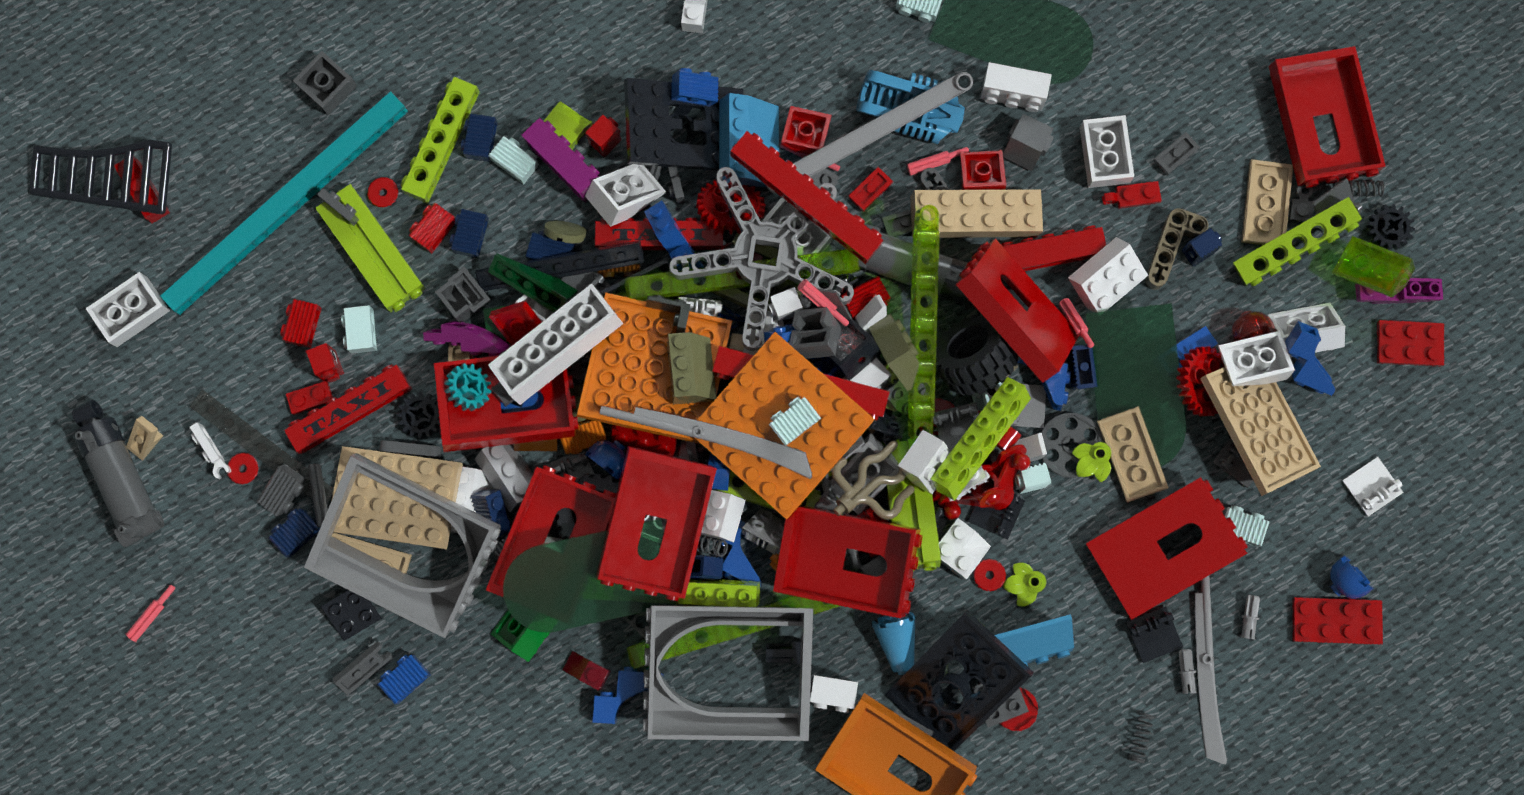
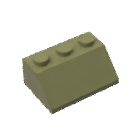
[869,314,920,391]
[667,332,716,404]

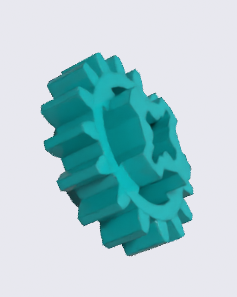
[444,363,492,411]

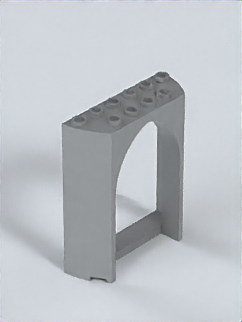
[304,453,501,638]
[643,605,813,741]

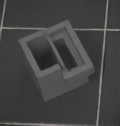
[1003,114,1054,171]
[435,267,491,322]
[789,307,841,359]

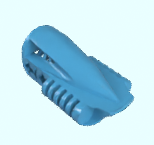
[856,70,965,144]

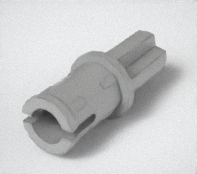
[1240,595,1260,639]
[1178,649,1196,694]

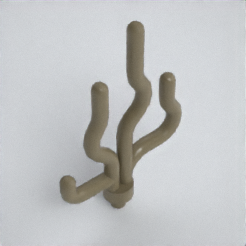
[832,441,914,520]

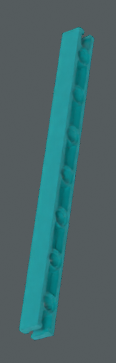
[160,91,408,315]

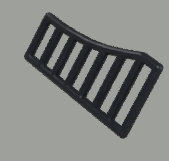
[29,139,172,214]

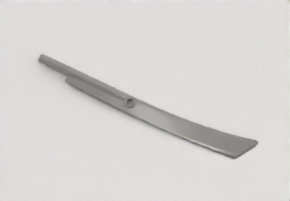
[600,406,812,479]
[1195,576,1227,764]

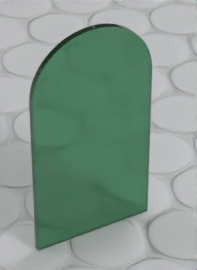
[929,0,1093,84]
[1086,303,1186,467]
[503,519,678,632]

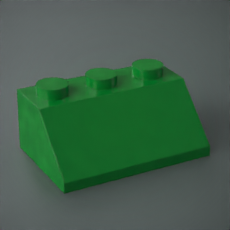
[491,602,558,662]

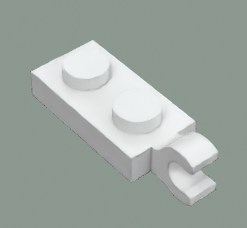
[190,423,231,479]

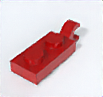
[1102,181,1162,209]

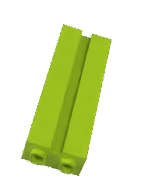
[316,184,425,312]
[882,438,941,572]

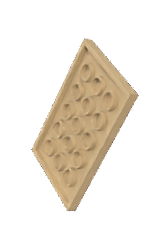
[1200,367,1321,496]
[332,446,463,549]

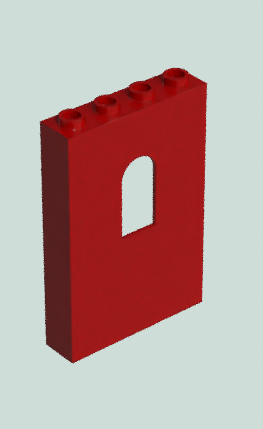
[1268,46,1386,188]
[956,239,1079,383]
[434,356,579,452]
[596,446,717,601]
[486,465,616,623]
[1086,477,1248,620]
[773,505,923,619]

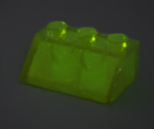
[1332,236,1415,297]

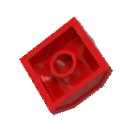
[781,106,832,154]
[960,150,1006,190]

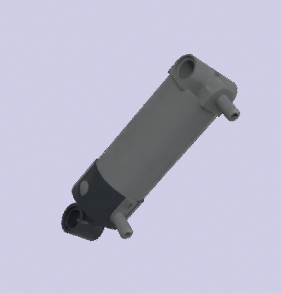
[847,224,968,306]
[72,399,164,547]

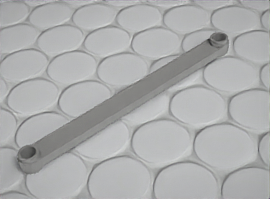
[766,72,973,194]

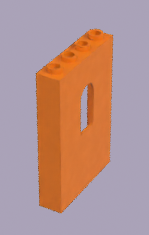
[815,693,977,795]

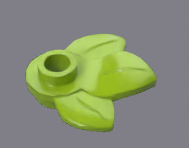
[1072,442,1111,482]
[1003,563,1047,606]

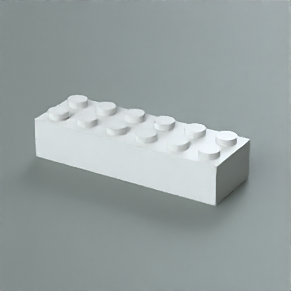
[488,284,623,405]

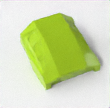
[544,102,593,150]

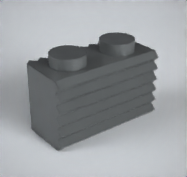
[257,464,306,516]

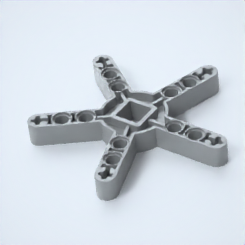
[670,167,854,351]

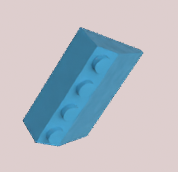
[719,93,779,187]
[995,614,1074,666]

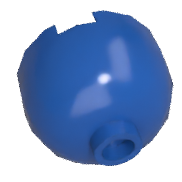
[585,440,626,481]
[1330,555,1374,599]

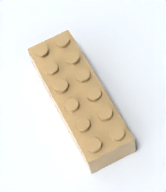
[910,190,1043,238]

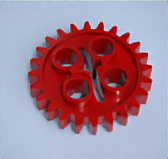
[696,180,766,234]
[1176,346,1225,416]

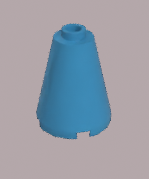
[872,612,915,675]

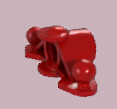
[938,444,1031,520]

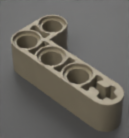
[1145,208,1209,290]

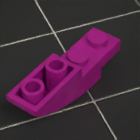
[1355,278,1443,304]
[423,321,509,356]

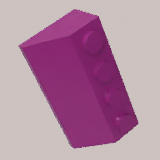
[521,118,600,203]

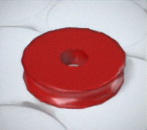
[367,177,398,207]
[227,453,259,485]
[974,559,1006,591]

